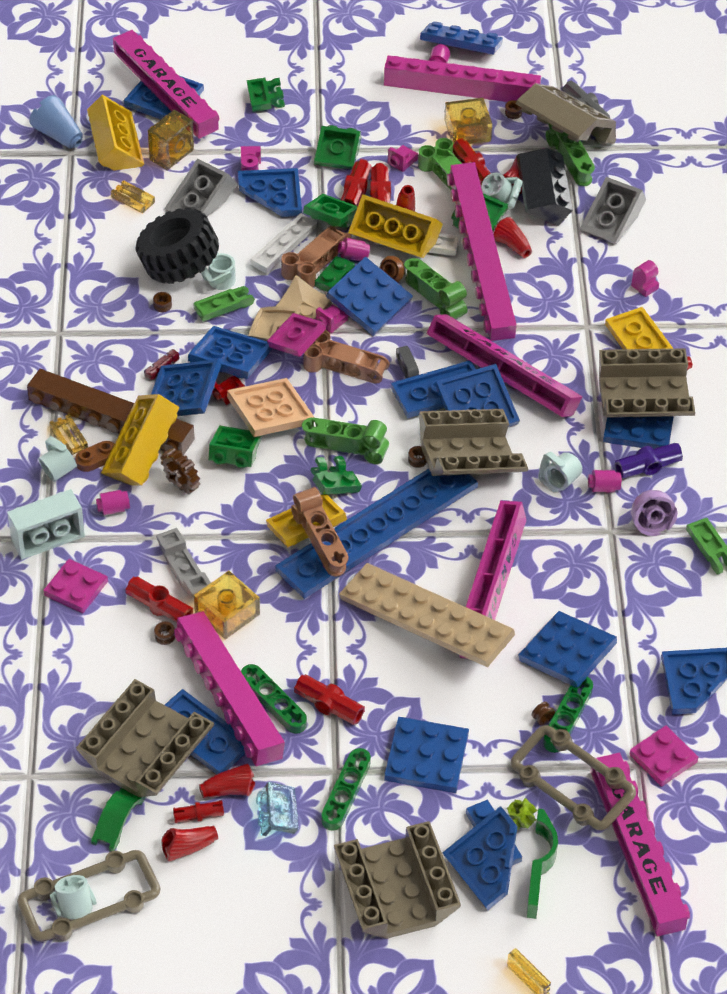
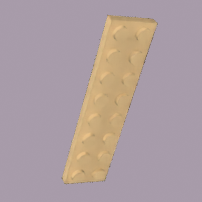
[339,563,515,668]

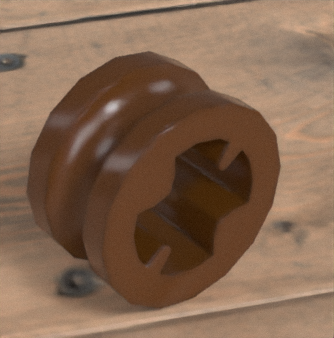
[505,100,522,119]
[153,292,172,313]
[408,446,427,468]
[154,621,175,645]
[531,701,555,725]

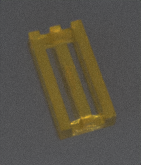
[111,180,155,214]
[49,414,88,455]
[507,948,551,994]

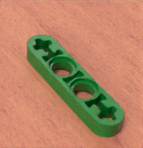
[241,664,307,734]
[543,676,593,753]
[321,748,371,831]

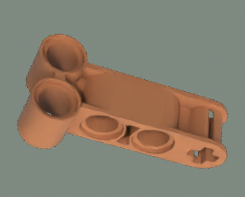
[281,226,351,287]
[303,330,390,384]
[291,487,348,577]

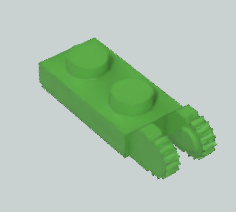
[193,286,255,322]
[686,517,727,575]

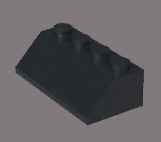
[516,148,573,226]

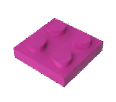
[267,313,326,357]
[43,559,108,613]
[629,725,699,787]

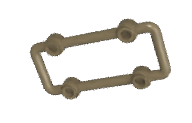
[510,725,636,830]
[17,850,161,942]

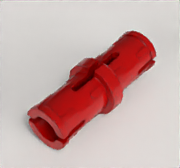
[173,800,224,824]

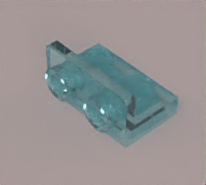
[256,782,299,836]

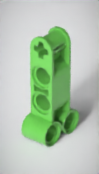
[545,123,595,187]
[418,138,481,190]
[404,258,468,319]
[302,417,389,465]

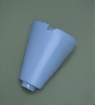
[29,95,83,149]

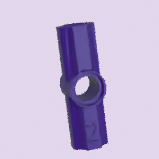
[615,443,683,479]

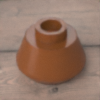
[379,256,406,283]

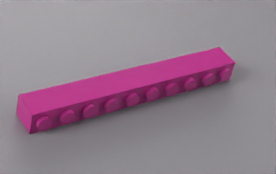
[447,162,517,341]

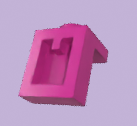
[388,145,418,172]
[316,304,348,333]

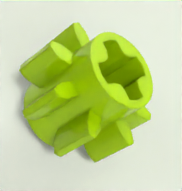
[506,798,538,830]

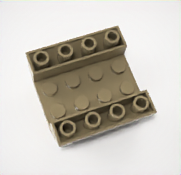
[516,83,616,145]
[599,348,696,417]
[419,409,528,476]
[76,679,214,797]
[334,821,461,939]

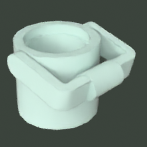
[481,172,522,209]
[201,252,236,290]
[38,436,77,482]
[538,451,582,492]
[50,875,97,919]

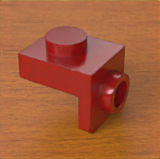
[212,375,245,406]

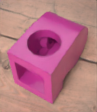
[241,146,261,171]
[631,260,659,297]

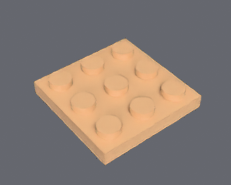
[227,378,314,437]

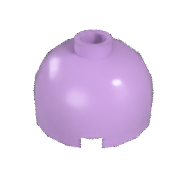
[631,490,678,536]

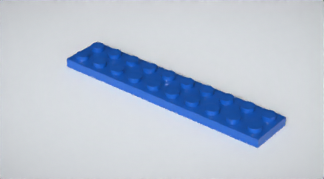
[275,468,478,599]

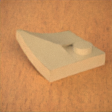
[275,275,332,320]
[248,306,301,341]

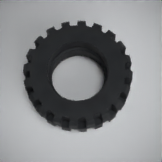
[135,208,219,284]

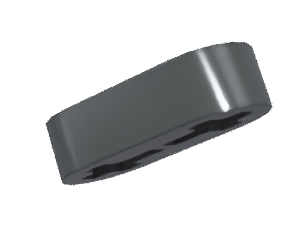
[396,346,419,378]

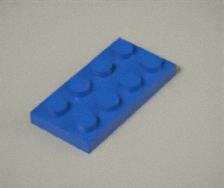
[420,21,503,55]
[391,360,476,419]
[165,689,246,775]

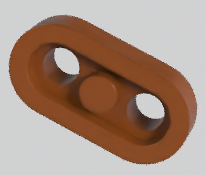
[75,441,115,472]

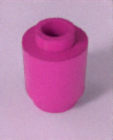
[428,44,450,63]
[338,237,370,261]
[588,470,622,492]
[96,490,130,516]

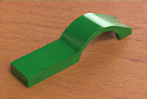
[91,788,146,852]
[526,808,558,919]

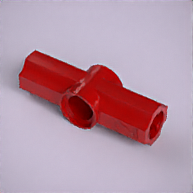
[453,138,491,186]
[341,159,372,207]
[370,163,391,203]
[125,576,193,623]
[294,674,365,725]

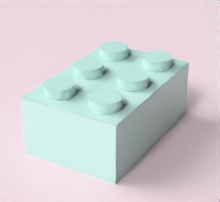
[7,489,85,560]

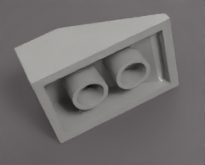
[165,158,237,217]
[580,177,646,244]

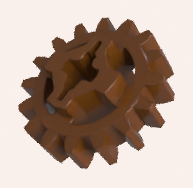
[160,448,201,494]

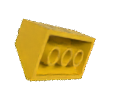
[87,94,144,171]
[348,194,443,258]
[101,394,179,486]

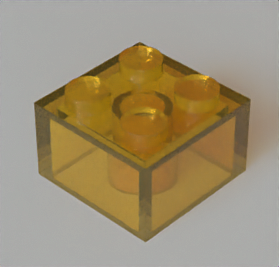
[444,98,492,144]
[148,110,194,171]
[194,570,260,640]

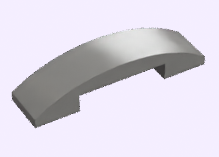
[156,527,214,598]

